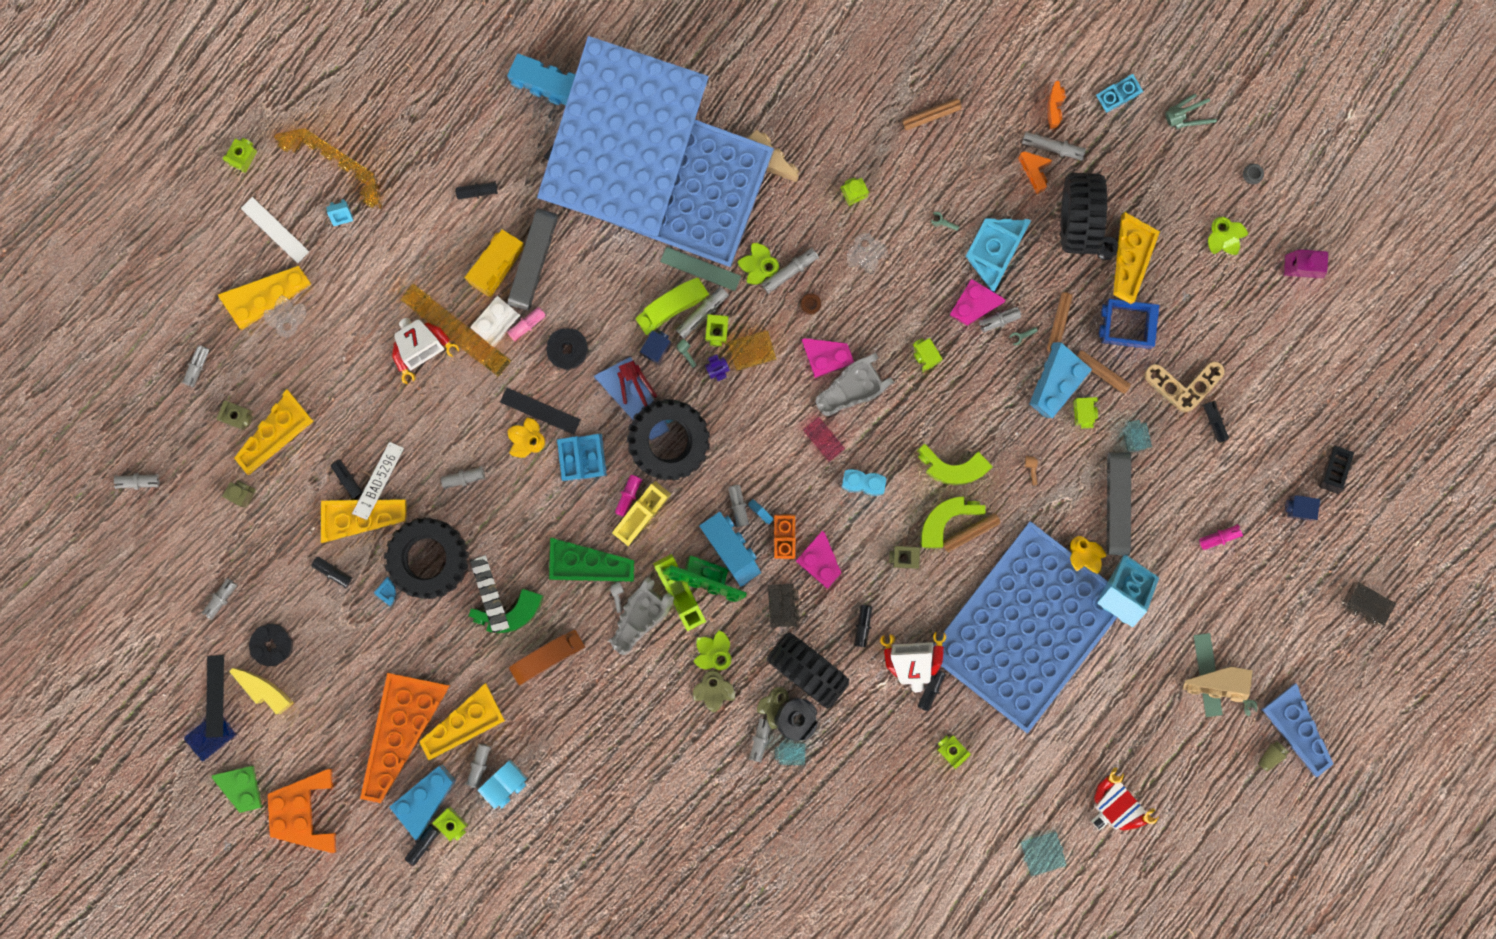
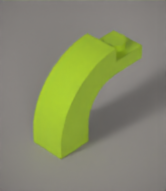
[635,278,709,336]
[917,444,993,485]
[920,497,985,548]
[653,554,706,631]

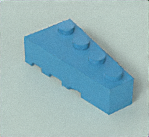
[507,53,576,105]

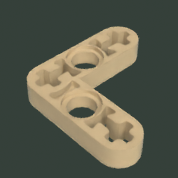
[1144,362,1224,412]

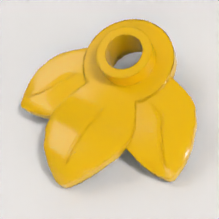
[507,418,545,458]
[1070,536,1106,574]

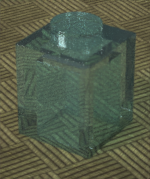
[1122,420,1152,453]
[775,742,806,765]

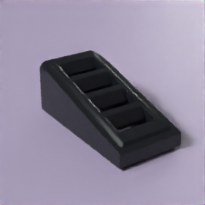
[1319,445,1354,494]

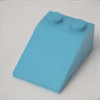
[1098,555,1159,627]

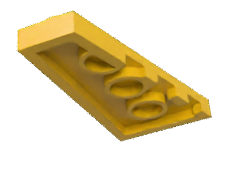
[1113,212,1160,304]
[218,266,311,330]
[234,389,314,475]
[321,500,407,543]
[419,683,505,760]

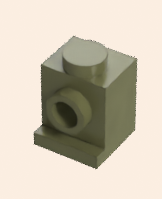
[216,400,253,431]
[222,480,257,508]
[889,546,920,569]

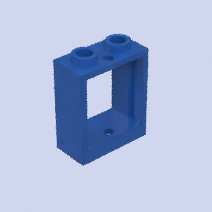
[1099,299,1159,349]

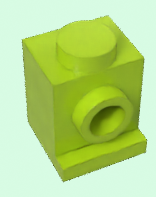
[223,138,257,173]
[840,177,869,206]
[705,314,729,347]
[912,338,943,373]
[1073,397,1098,429]
[937,735,971,769]
[432,807,468,841]

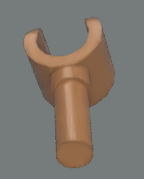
[1025,456,1038,485]

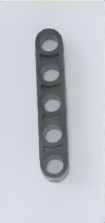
[508,208,558,311]
[1107,452,1131,556]

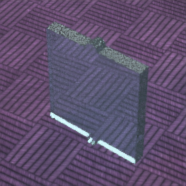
[1020,831,1067,876]

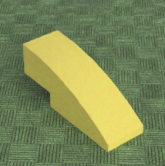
[612,481,671,546]
[230,668,294,714]

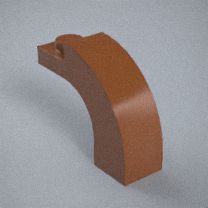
[509,629,586,686]

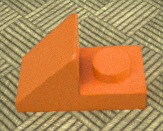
[1018,151,1052,194]

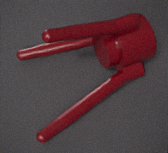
[617,360,657,406]

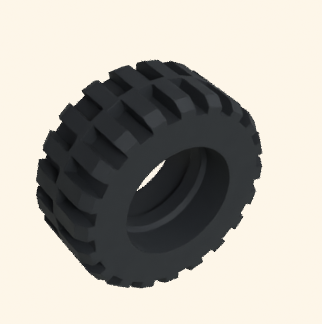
[1060,173,1108,254]
[627,399,710,481]
[384,517,469,599]
[767,632,850,709]

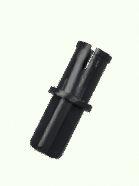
[455,181,498,200]
[1202,400,1229,443]
[331,459,363,500]
[311,557,353,589]
[854,605,872,648]
[918,671,946,711]
[405,825,440,866]

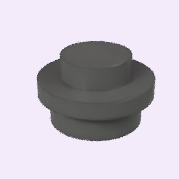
[1243,164,1264,185]

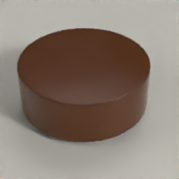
[800,293,821,315]

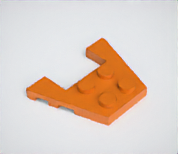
[268,769,336,853]

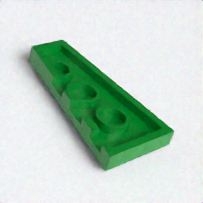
[549,537,635,582]

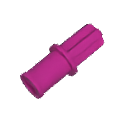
[615,475,642,517]
[1199,524,1243,550]

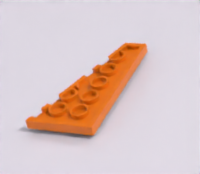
[360,673,451,803]

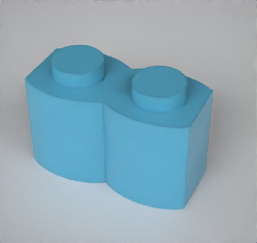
[841,469,887,496]
[478,760,528,809]

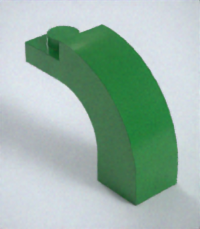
[469,589,544,633]

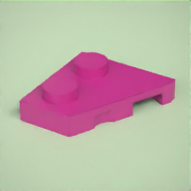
[949,279,1006,326]
[801,338,854,378]
[796,531,841,589]

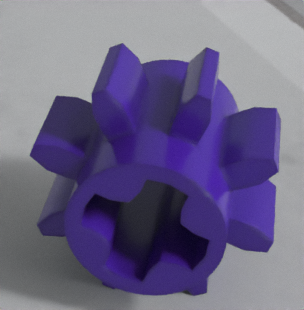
[705,354,730,381]

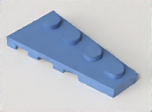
[594,357,670,441]
[1262,683,1334,777]

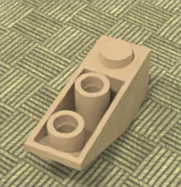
[747,130,799,182]
[1182,667,1253,702]

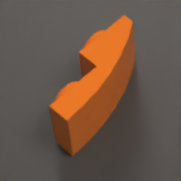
[1047,81,1066,129]
[774,514,795,559]

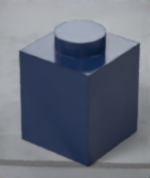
[640,330,671,365]
[1285,495,1320,521]

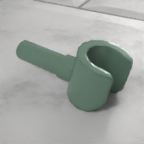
[931,212,959,231]
[1009,327,1038,346]
[677,339,697,368]
[1243,699,1257,716]

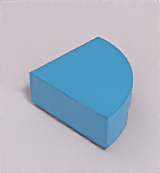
[748,499,774,524]
[374,577,396,607]

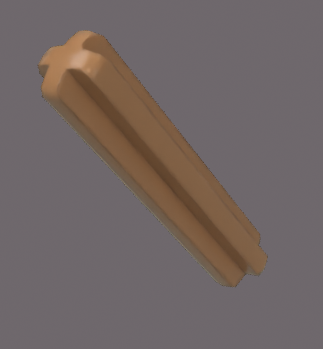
[902,98,962,130]
[1047,292,1072,352]
[1076,350,1131,394]
[943,513,1001,552]

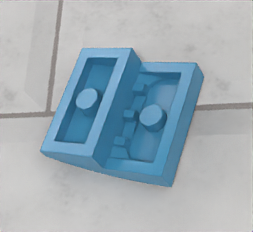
[557,434,607,481]

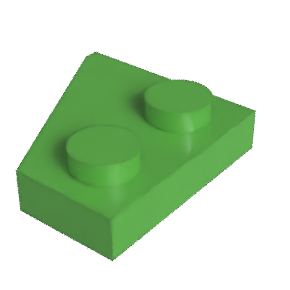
[212,766,262,813]

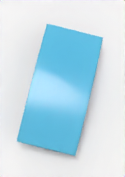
[1096,74,1143,113]

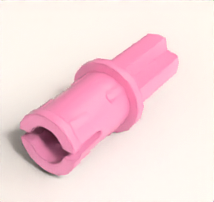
[507,307,546,342]

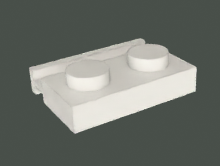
[470,296,521,348]

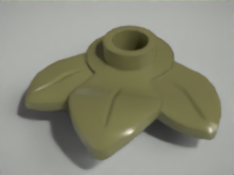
[693,671,735,713]
[757,687,795,729]

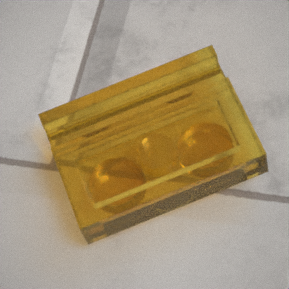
[728,330,776,372]

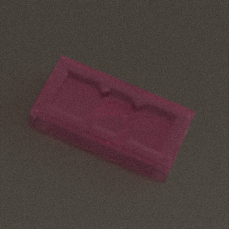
[803,417,845,462]

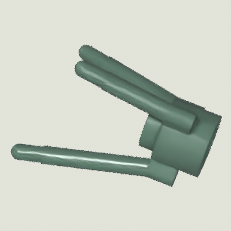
[1165,94,1217,129]

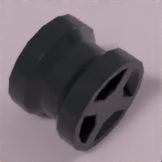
[1097,237,1118,260]

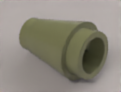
[1258,740,1289,772]

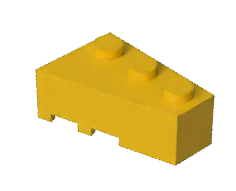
[464,229,525,298]

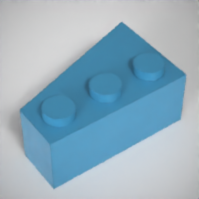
[1029,342,1092,418]
[699,512,761,587]
[389,764,456,840]

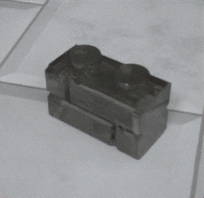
[1342,582,1396,627]
[768,584,800,628]

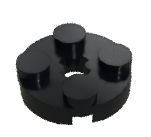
[546,328,589,371]
[249,624,293,666]
[774,698,818,741]

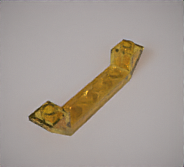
[273,128,382,209]
[400,284,512,377]

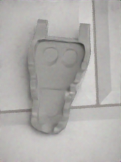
[816,352,894,416]
[609,577,674,655]

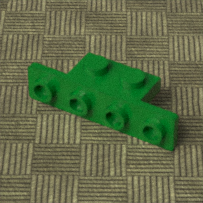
[663,555,747,602]

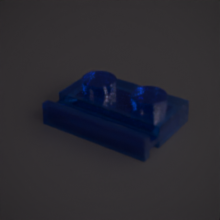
[184,717,237,762]

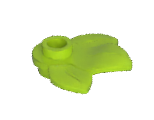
[1208,217,1248,255]
[738,243,779,285]
[694,630,731,670]

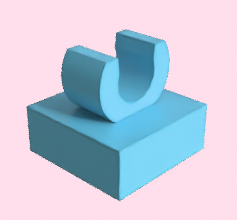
[326,199,353,226]

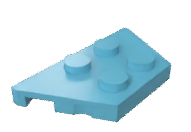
[965,218,1031,292]

